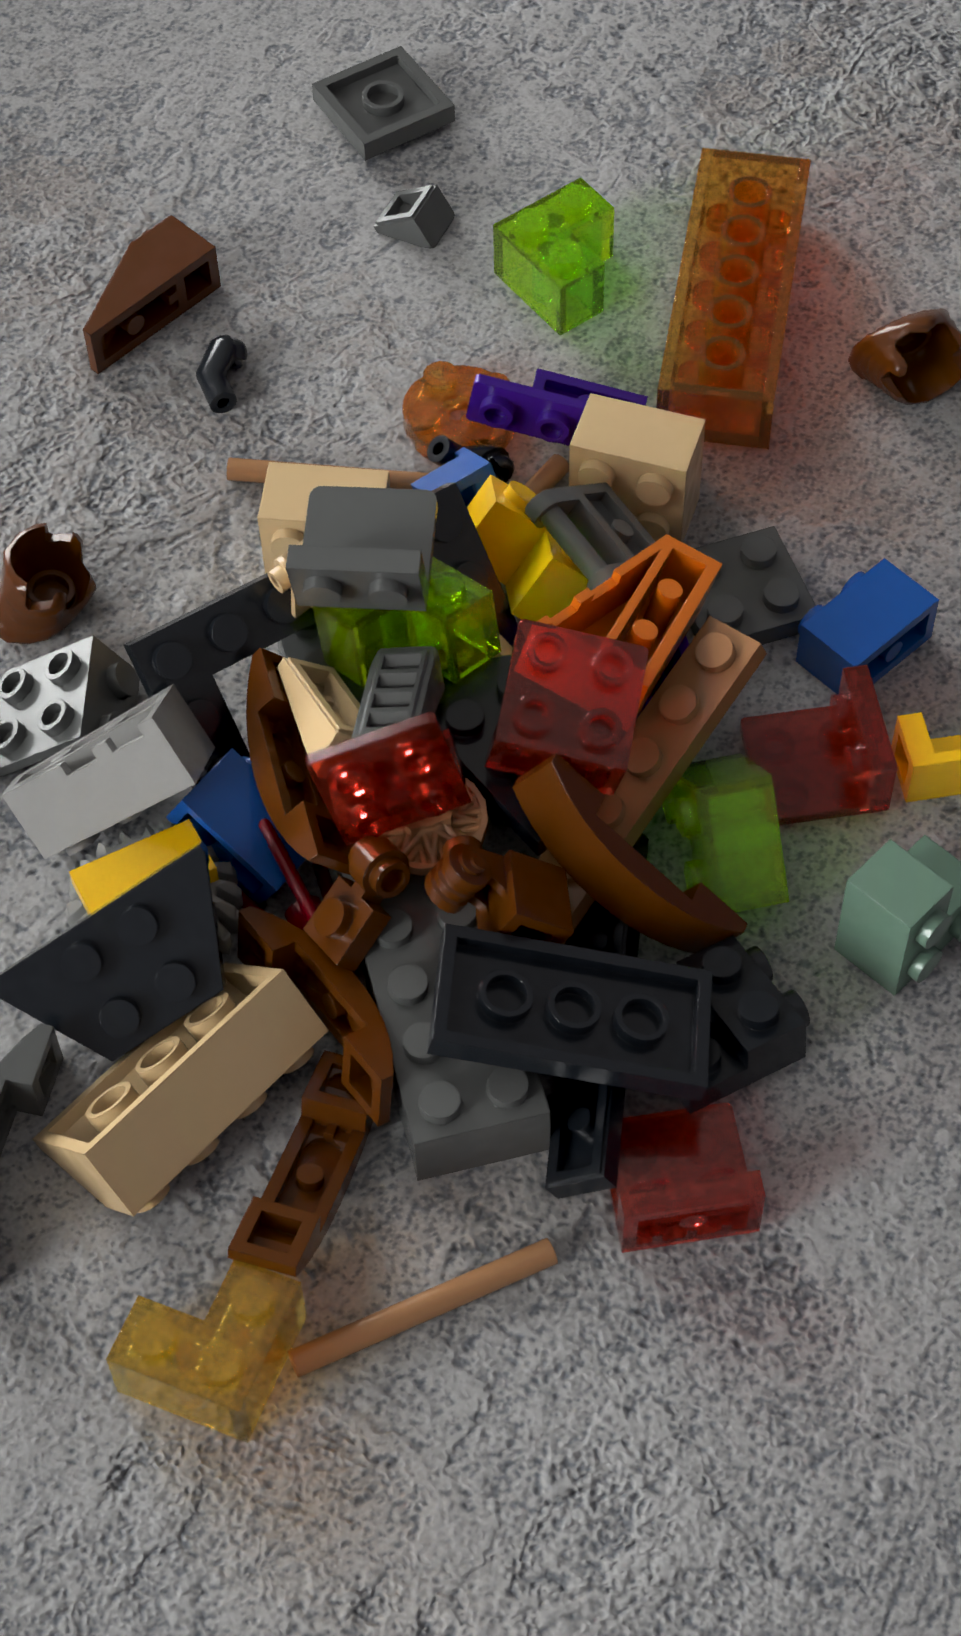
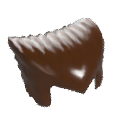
[848,308,961,405]
[0,523,97,644]

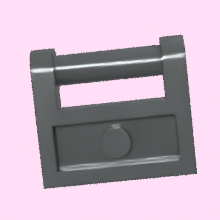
[525,482,656,590]

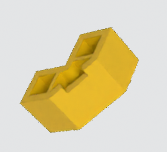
[467,474,588,625]

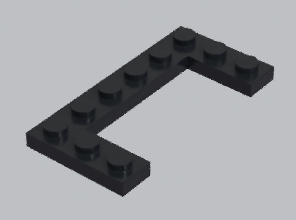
[124,482,525,789]

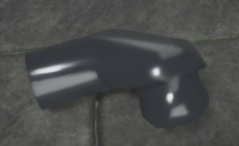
[196,335,247,413]
[427,435,515,483]

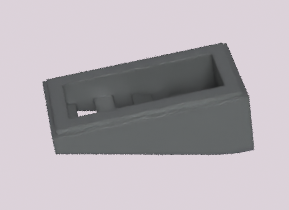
[350,646,445,757]

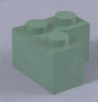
[834,835,961,996]

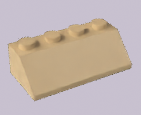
[33,962,329,1217]

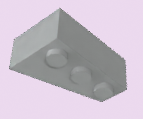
[1,683,215,859]

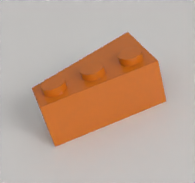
[513,534,723,734]

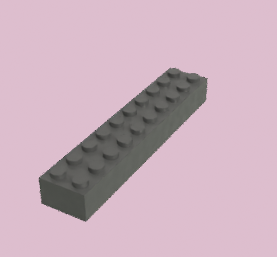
[277,608,550,1181]

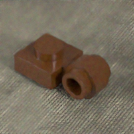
[303,836,410,972]

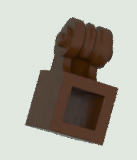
[424,835,574,944]

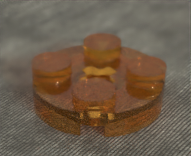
[402,361,515,459]

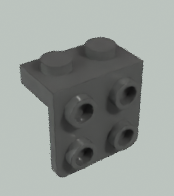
[286,486,438,611]
[0,635,140,777]

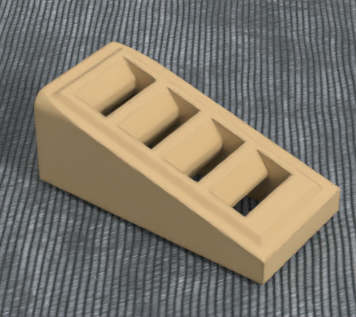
[277,657,380,781]

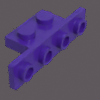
[466,368,648,446]

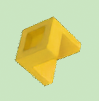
[890,712,961,803]

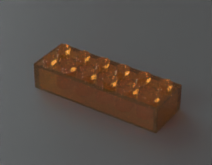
[656,148,811,450]

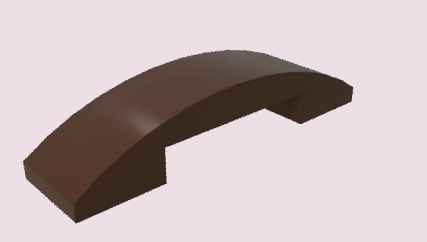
[246,648,357,875]
[512,753,748,953]
[237,906,393,1127]
[228,1050,373,1277]

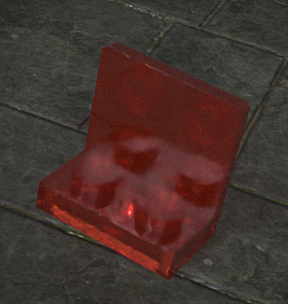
[485,619,648,796]
[740,665,898,827]
[305,712,472,846]
[609,1102,766,1253]

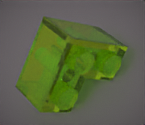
[493,177,614,336]
[313,557,502,689]
[662,753,790,913]

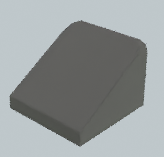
[374,185,455,249]

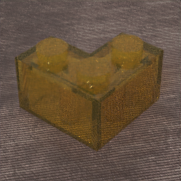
[106,1260,307,1443]

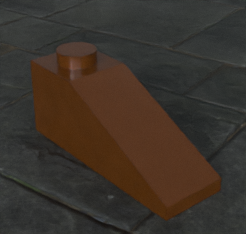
[83,215,221,374]

